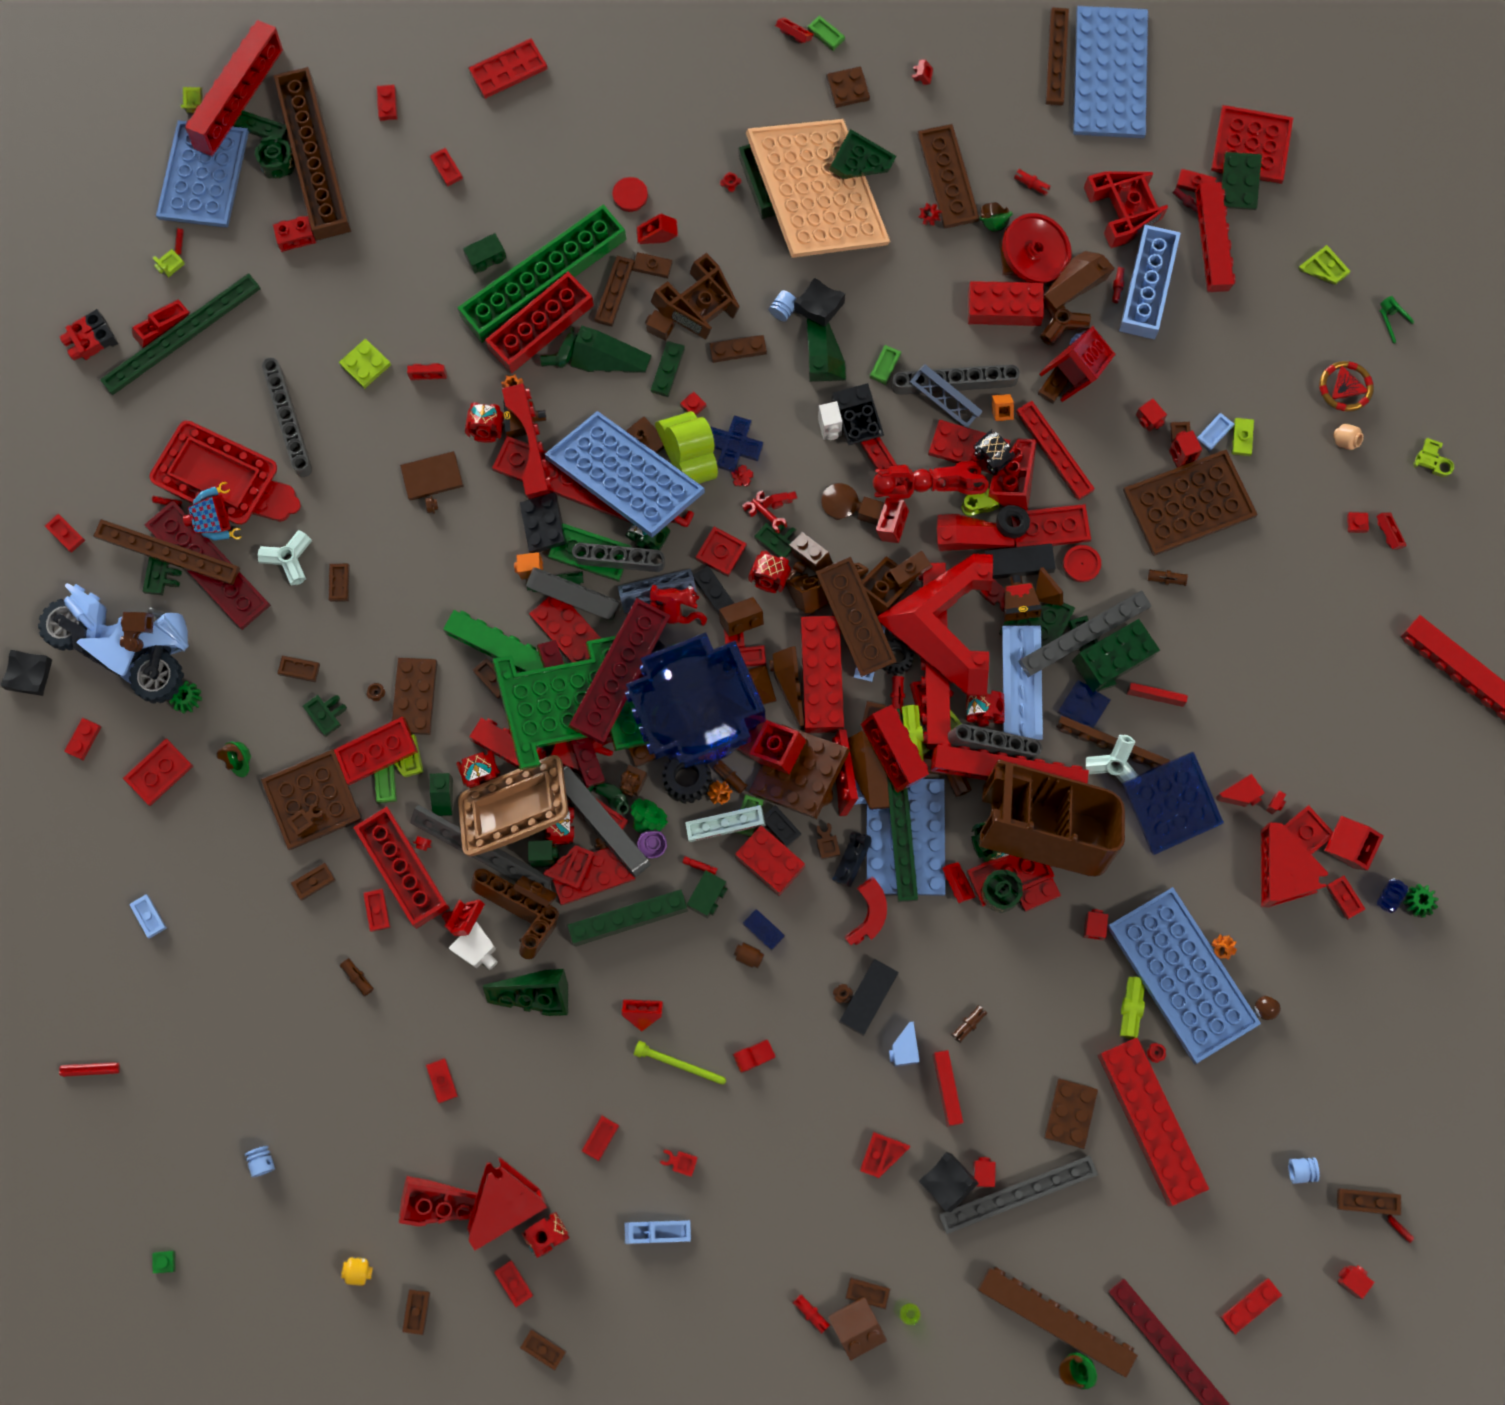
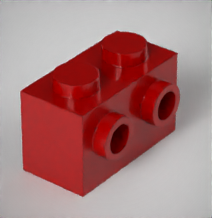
[273,216,316,252]

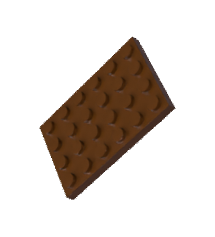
[1123,450,1258,556]

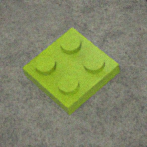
[339,338,391,389]

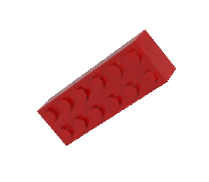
[485,272,594,374]
[801,616,844,733]
[353,807,450,929]

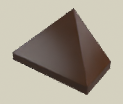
[1036,567,1063,606]
[748,665,777,706]

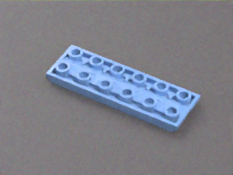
[1002,626,1043,740]

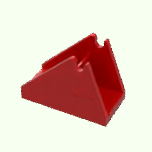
[1039,326,1116,402]
[1261,822,1328,907]
[467,1157,547,1251]

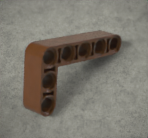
[471,869,559,959]

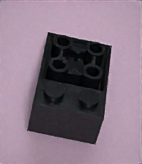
[831,383,884,446]

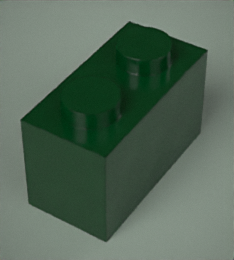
[463,233,507,274]
[528,840,560,868]
[687,871,728,919]

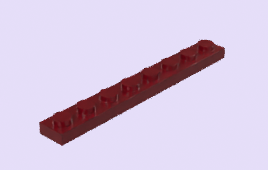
[537,640,605,788]
[1108,1278,1230,1405]

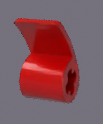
[733,1039,775,1073]

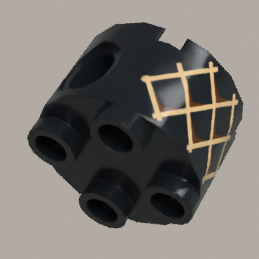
[973,429,1016,474]

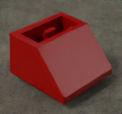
[1324,816,1384,871]

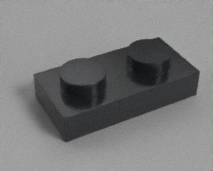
[764,805,802,847]

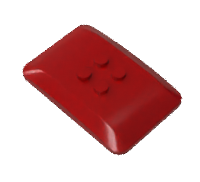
[149,420,277,525]

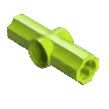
[902,705,924,761]
[1120,977,1145,1039]

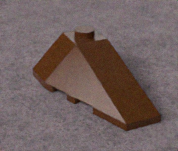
[1044,251,1115,310]
[785,563,869,614]
[848,730,890,810]

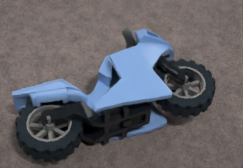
[38,583,189,704]

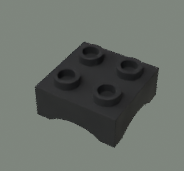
[794,278,845,327]
[1,650,52,696]
[919,1152,979,1212]

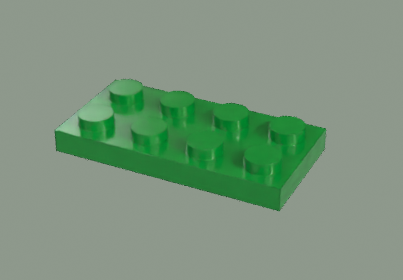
[548,523,632,582]

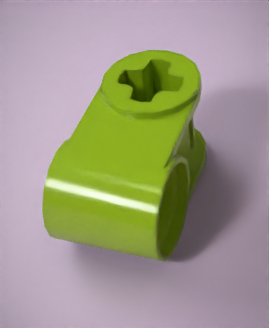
[961,488,1000,516]

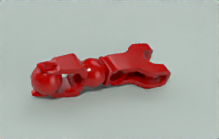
[873,461,989,499]

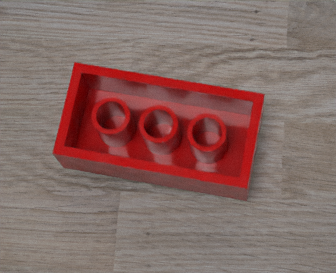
[968,281,1044,326]
[860,705,929,793]

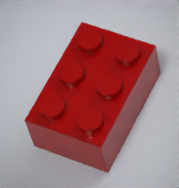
[735,825,805,896]

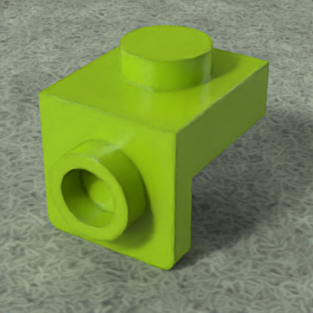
[181,87,203,113]
[153,249,185,278]

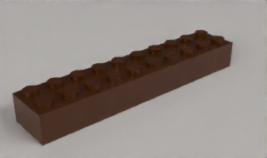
[274,67,351,241]

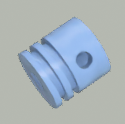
[769,290,797,322]
[245,1146,275,1178]
[1288,1157,1320,1184]

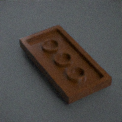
[392,658,437,735]

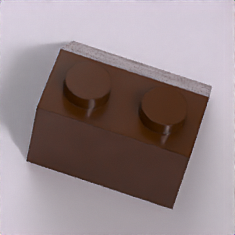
[828,1297,887,1361]

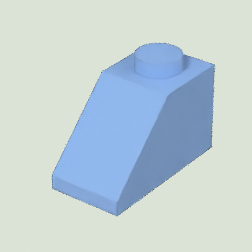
[889,1022,920,1067]

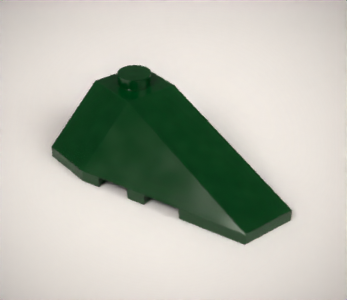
[807,318,846,382]
[570,325,652,373]
[483,969,568,1016]

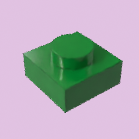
[152,1251,175,1274]

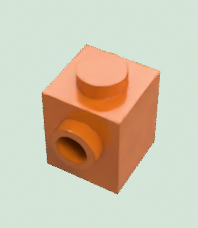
[992,394,1014,421]
[514,552,543,580]

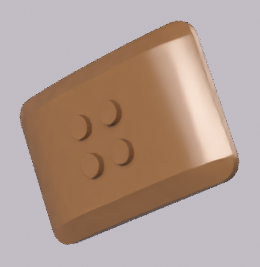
[458,755,568,857]

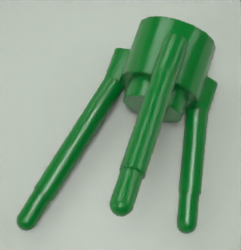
[1379,296,1414,343]

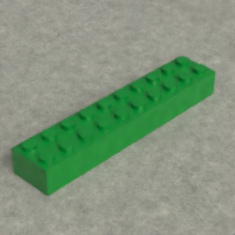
[457,204,627,343]

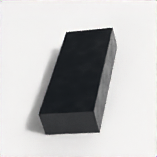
[984,544,1056,579]
[839,959,899,1036]

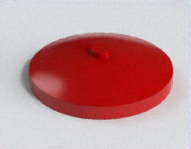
[1002,213,1071,284]

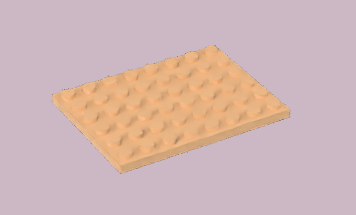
[746,119,890,258]

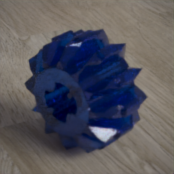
[1377,878,1408,913]

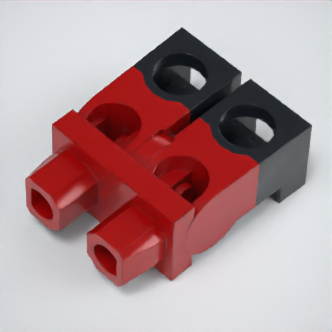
[59,309,119,361]

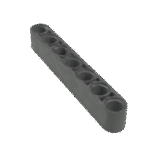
[262,357,312,477]
[892,364,1020,395]
[563,765,651,878]

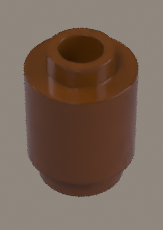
[734,942,764,968]

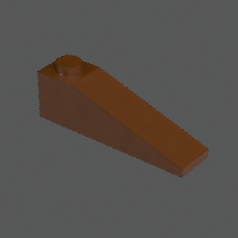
[769,646,804,730]

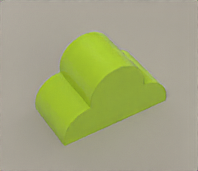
[655,411,718,484]

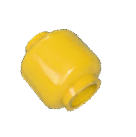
[341,1257,373,1286]

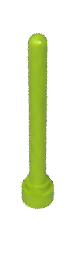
[633,1040,726,1085]

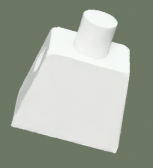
[449,922,498,970]

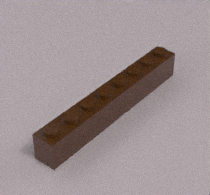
[977,1267,1138,1378]

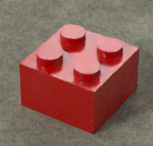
[749,720,806,774]

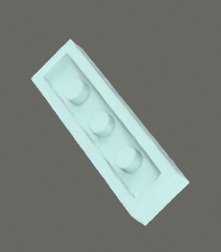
[685,805,765,842]

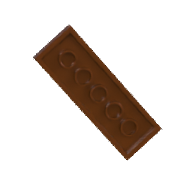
[917,124,979,229]
[816,556,897,677]

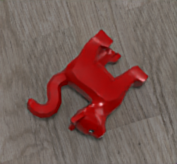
[650,585,707,626]

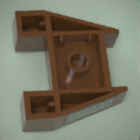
[650,252,740,340]

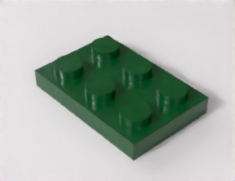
[1222,152,1262,210]

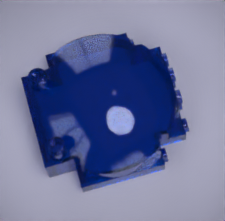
[624,632,766,768]

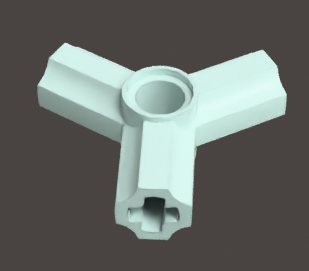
[258,530,312,586]
[1086,735,1142,790]

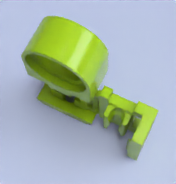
[1413,438,1454,477]

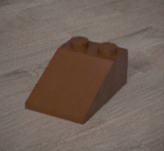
[862,556,916,616]

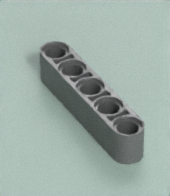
[572,543,665,572]
[526,567,620,620]
[947,724,1042,760]

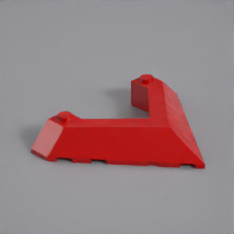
[877,554,993,697]

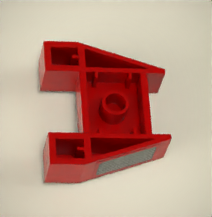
[1083,171,1168,248]

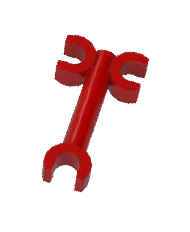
[742,491,787,534]

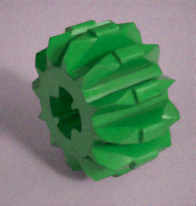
[169,681,202,714]
[1403,884,1439,918]

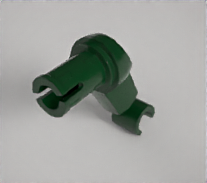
[540,327,579,368]
[587,782,629,814]

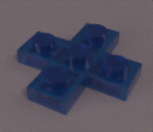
[710,415,764,473]

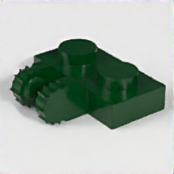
[754,522,796,558]
[143,557,182,596]
[303,695,347,737]

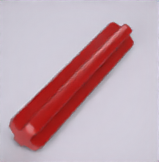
[59,1062,120,1077]

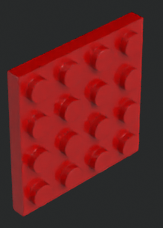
[1211,105,1293,184]

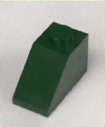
[430,773,453,816]

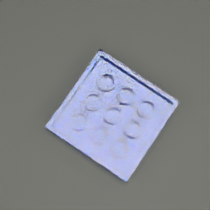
[1122,752,1224,855]

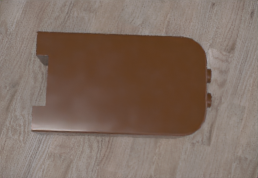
[979,760,1125,877]

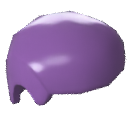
[637,829,667,859]

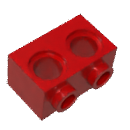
[1169,430,1203,468]
[876,497,909,543]

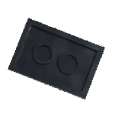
[520,492,567,553]

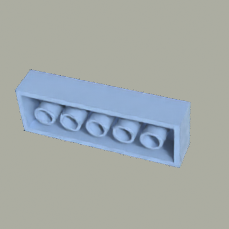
[1119,225,1181,340]

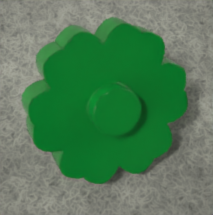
[631,798,668,834]

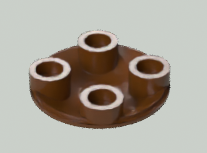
[821,483,859,520]

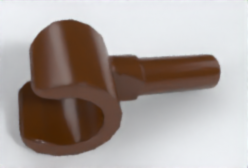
[787,562,806,580]

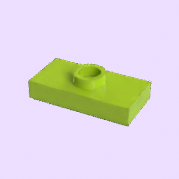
[1232,418,1254,456]

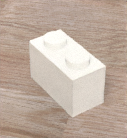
[818,401,842,440]

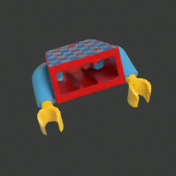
[183,482,242,541]

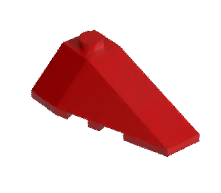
[989,439,1037,510]

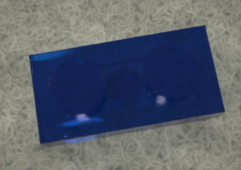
[743,909,785,951]

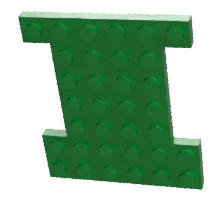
[492,636,653,770]

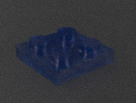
[1057,680,1111,728]

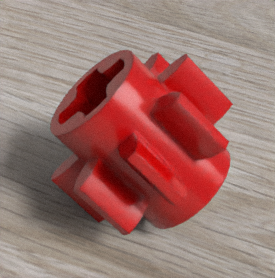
[918,203,942,226]

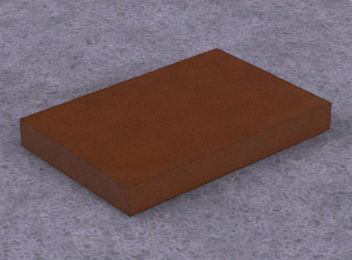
[400,451,464,501]

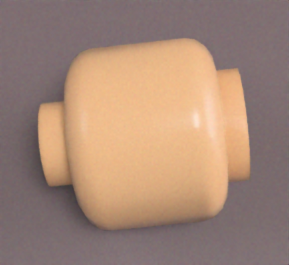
[1333,424,1364,450]

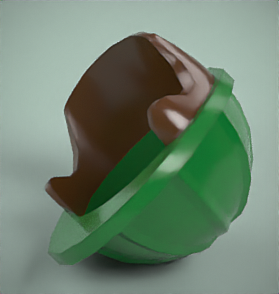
[980,202,1013,231]
[217,741,251,777]
[1059,1352,1097,1390]

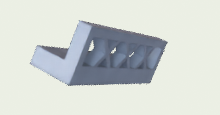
[910,364,983,428]
[618,569,697,613]

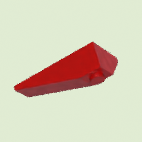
[937,514,1015,552]
[399,1176,477,1226]

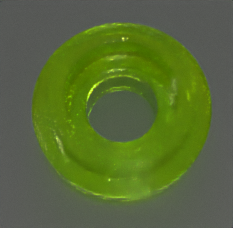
[900,1303,921,1325]

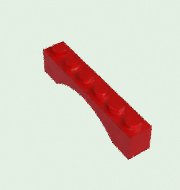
[502,383,552,499]

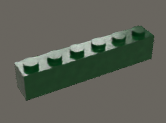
[568,889,688,947]

